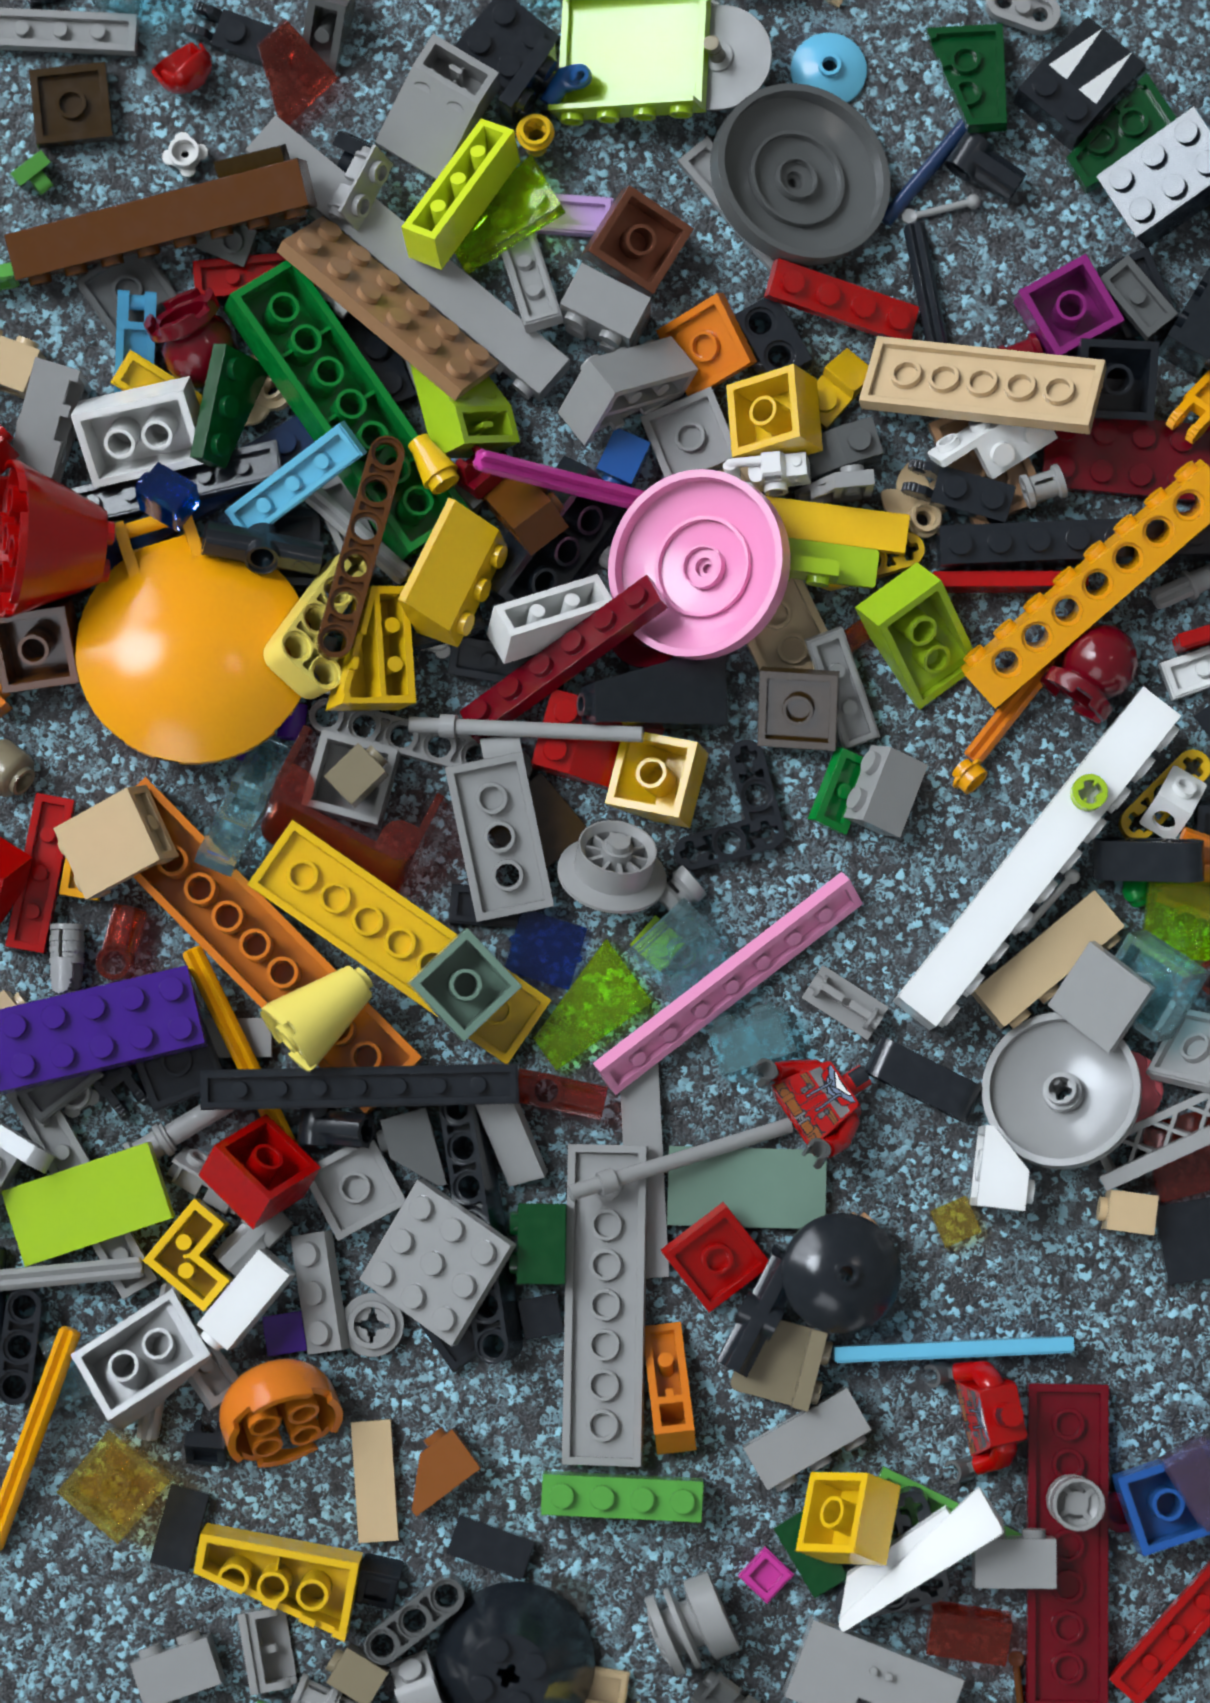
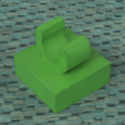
[9,150,53,195]

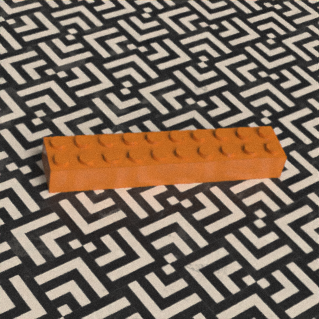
[133,777,424,1114]

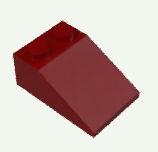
[531,689,665,790]

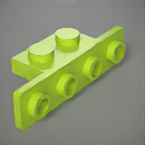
[788,538,880,589]

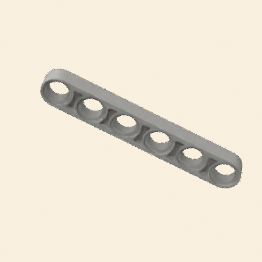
[309,698,532,779]

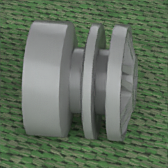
[644,1570,741,1677]

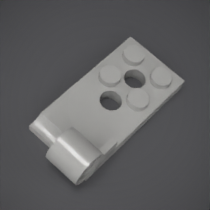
[445,736,554,922]

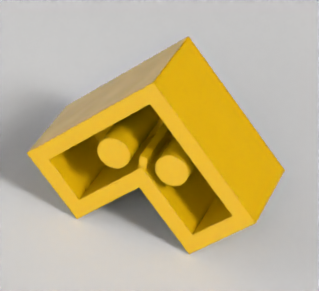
[142,1198,234,1312]

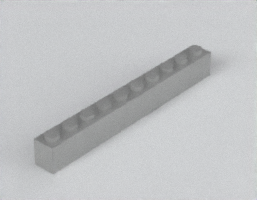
[245,115,570,402]

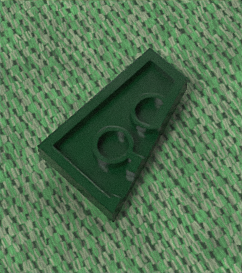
[926,24,1007,133]
[1066,73,1177,194]
[190,343,268,469]

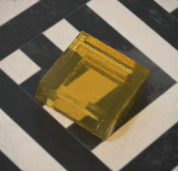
[929,1196,982,1248]

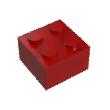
[198,1114,321,1229]

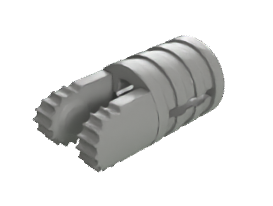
[49,923,85,995]

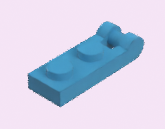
[114,290,157,393]

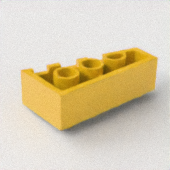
[193,1523,364,1642]

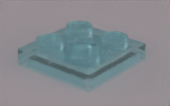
[626,898,735,1002]

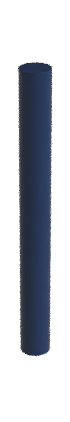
[882,118,967,227]

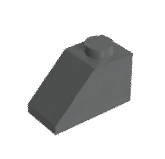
[298,0,356,75]
[376,1107,448,1186]

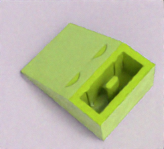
[410,364,520,458]

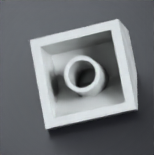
[969,1125,1035,1211]

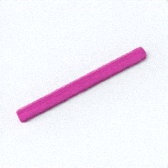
[473,449,644,509]

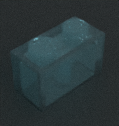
[706,1002,797,1076]

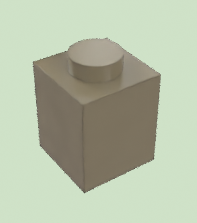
[324,743,389,809]
[325,1643,390,1703]

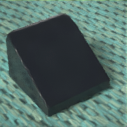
[355,1553,404,1610]

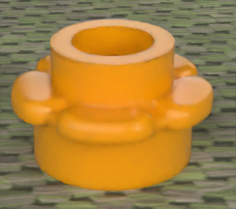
[952,759,988,795]

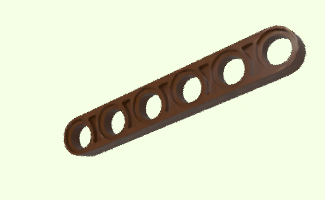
[316,436,405,661]

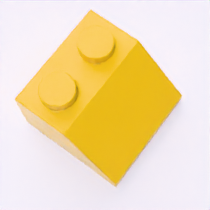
[605,732,709,828]

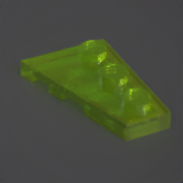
[454,154,566,274]
[533,938,652,1071]

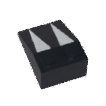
[1013,17,1146,151]

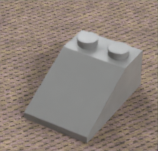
[71,1289,212,1430]

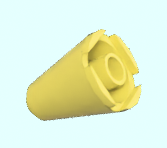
[260,966,373,1072]

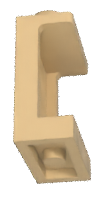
[53,785,179,900]

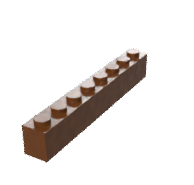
[4,158,318,287]

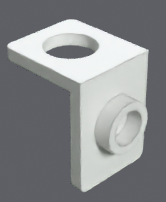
[1140,766,1207,839]

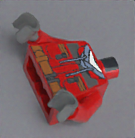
[750,1058,872,1169]
[924,1359,1027,1484]

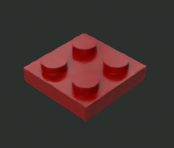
[661,1201,769,1313]

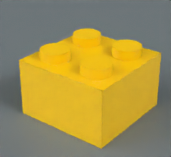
[726,364,823,458]
[796,1472,901,1566]

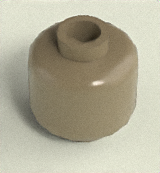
[0,739,35,797]

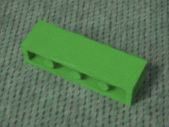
[541,1471,703,1522]

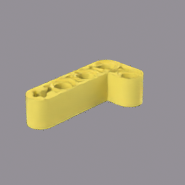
[263,554,367,700]

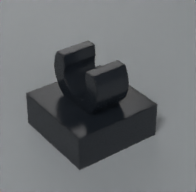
[333,131,381,172]
[184,1419,228,1467]

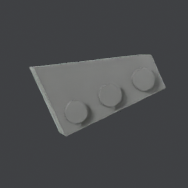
[558,336,698,446]
[5,357,92,483]

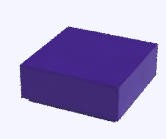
[262,1311,307,1356]

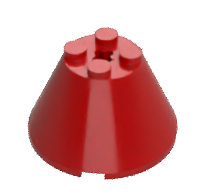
[0,459,115,618]

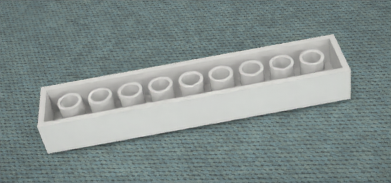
[893,686,1181,1031]

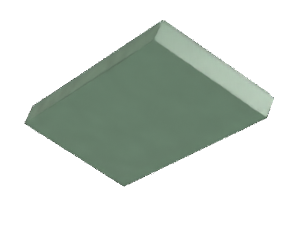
[667,1146,827,1229]

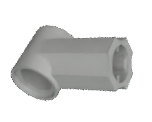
[213,1211,294,1276]

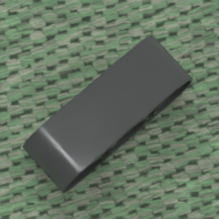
[364,1574,466,1664]

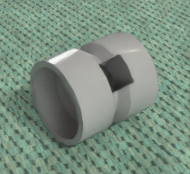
[1046,1474,1105,1531]

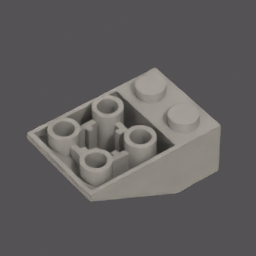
[375,34,500,180]

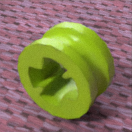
[1070,774,1108,811]

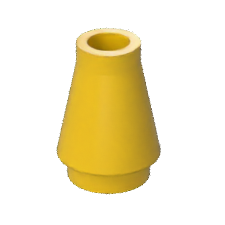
[516,113,554,157]
[408,433,460,494]

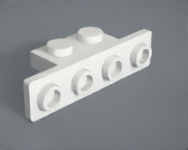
[928,421,1057,479]

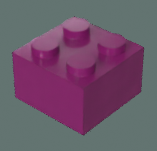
[1013,254,1125,356]

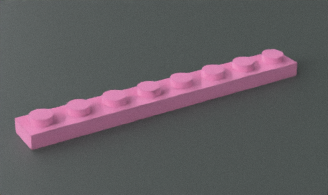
[593,872,863,1095]

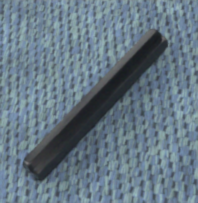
[904,222,948,343]

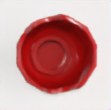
[151,42,212,95]

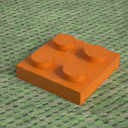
[656,293,757,396]

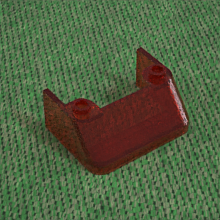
[261,725,448,894]

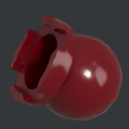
[143,288,239,388]
[1040,623,1139,724]

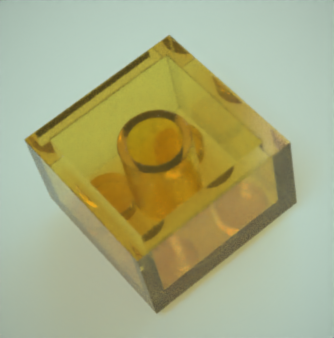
[56,1427,176,1544]

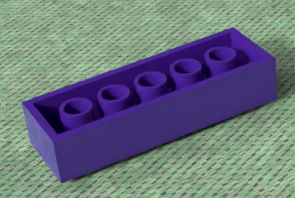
[0,965,208,1096]

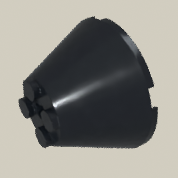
[435,1581,595,1703]

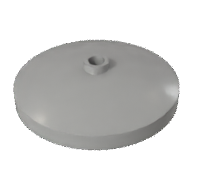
[982,1012,1142,1170]

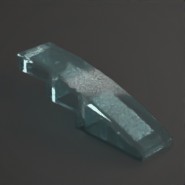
[194,738,295,877]

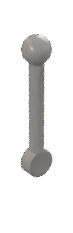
[902,194,981,225]

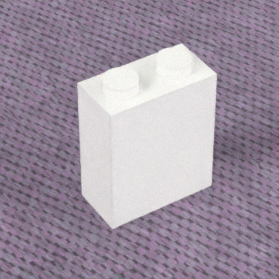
[196,1249,296,1351]

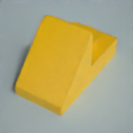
[817,348,869,431]

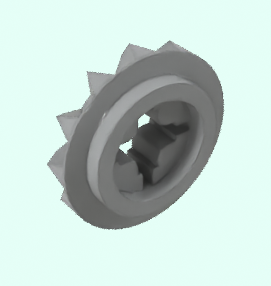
[344,1293,404,1357]

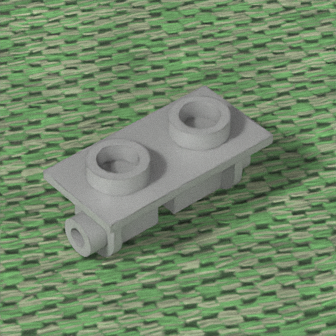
[328,144,393,231]
[802,965,889,1041]
[167,1146,236,1215]

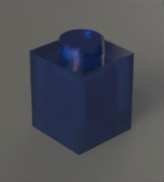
[135,462,201,532]

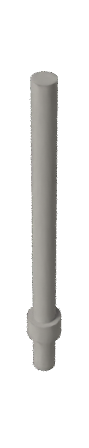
[408,714,644,743]
[567,1118,793,1201]

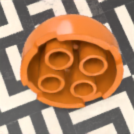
[219,1359,343,1468]

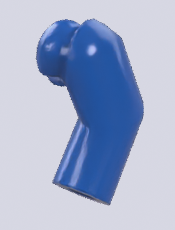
[540,64,592,105]

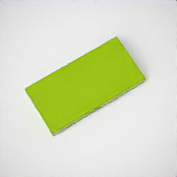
[1,1141,175,1267]

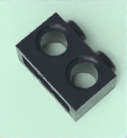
[734,298,813,376]

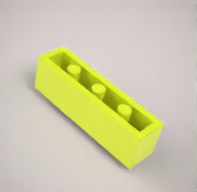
[401,118,520,270]

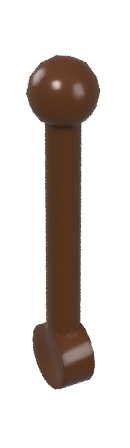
[1007,1650,1024,1703]

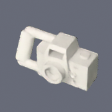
[723,451,811,497]

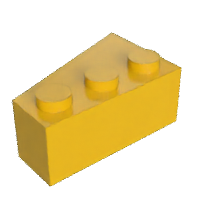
[325,586,416,711]

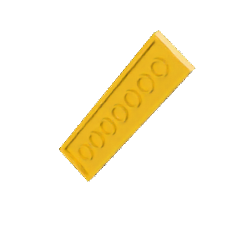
[247,820,551,1064]

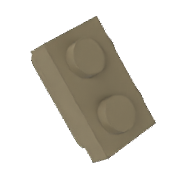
[731,1320,833,1412]

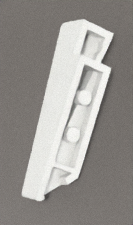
[839,1487,1004,1632]

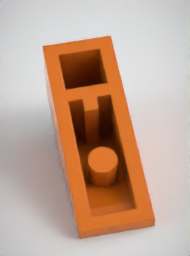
[645,1322,697,1455]

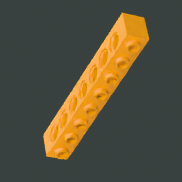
[960,459,1210,709]

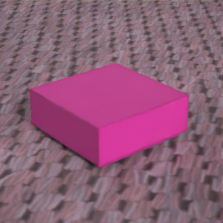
[738,1546,794,1604]

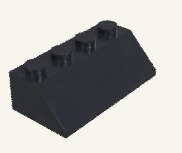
[489,456,628,604]

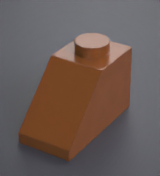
[412,1427,482,1517]

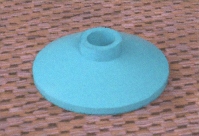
[790,33,867,103]

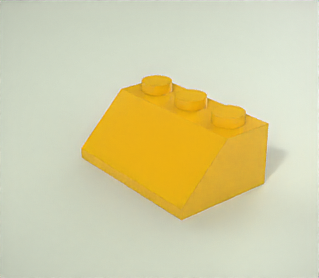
[398,498,508,647]

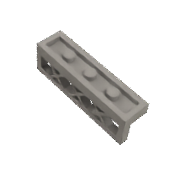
[1100,1092,1210,1191]

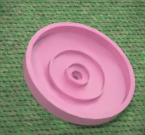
[608,469,790,660]

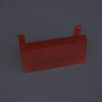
[925,1601,1013,1667]

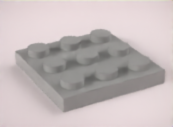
[359,1179,516,1346]

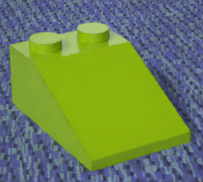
[855,562,973,710]

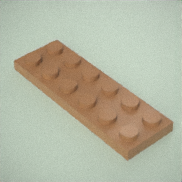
[277,216,499,401]

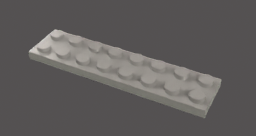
[562,1144,649,1467]

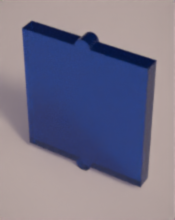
[504,911,587,990]

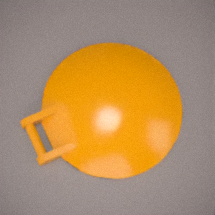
[75,501,310,765]

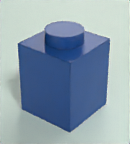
[596,428,651,488]

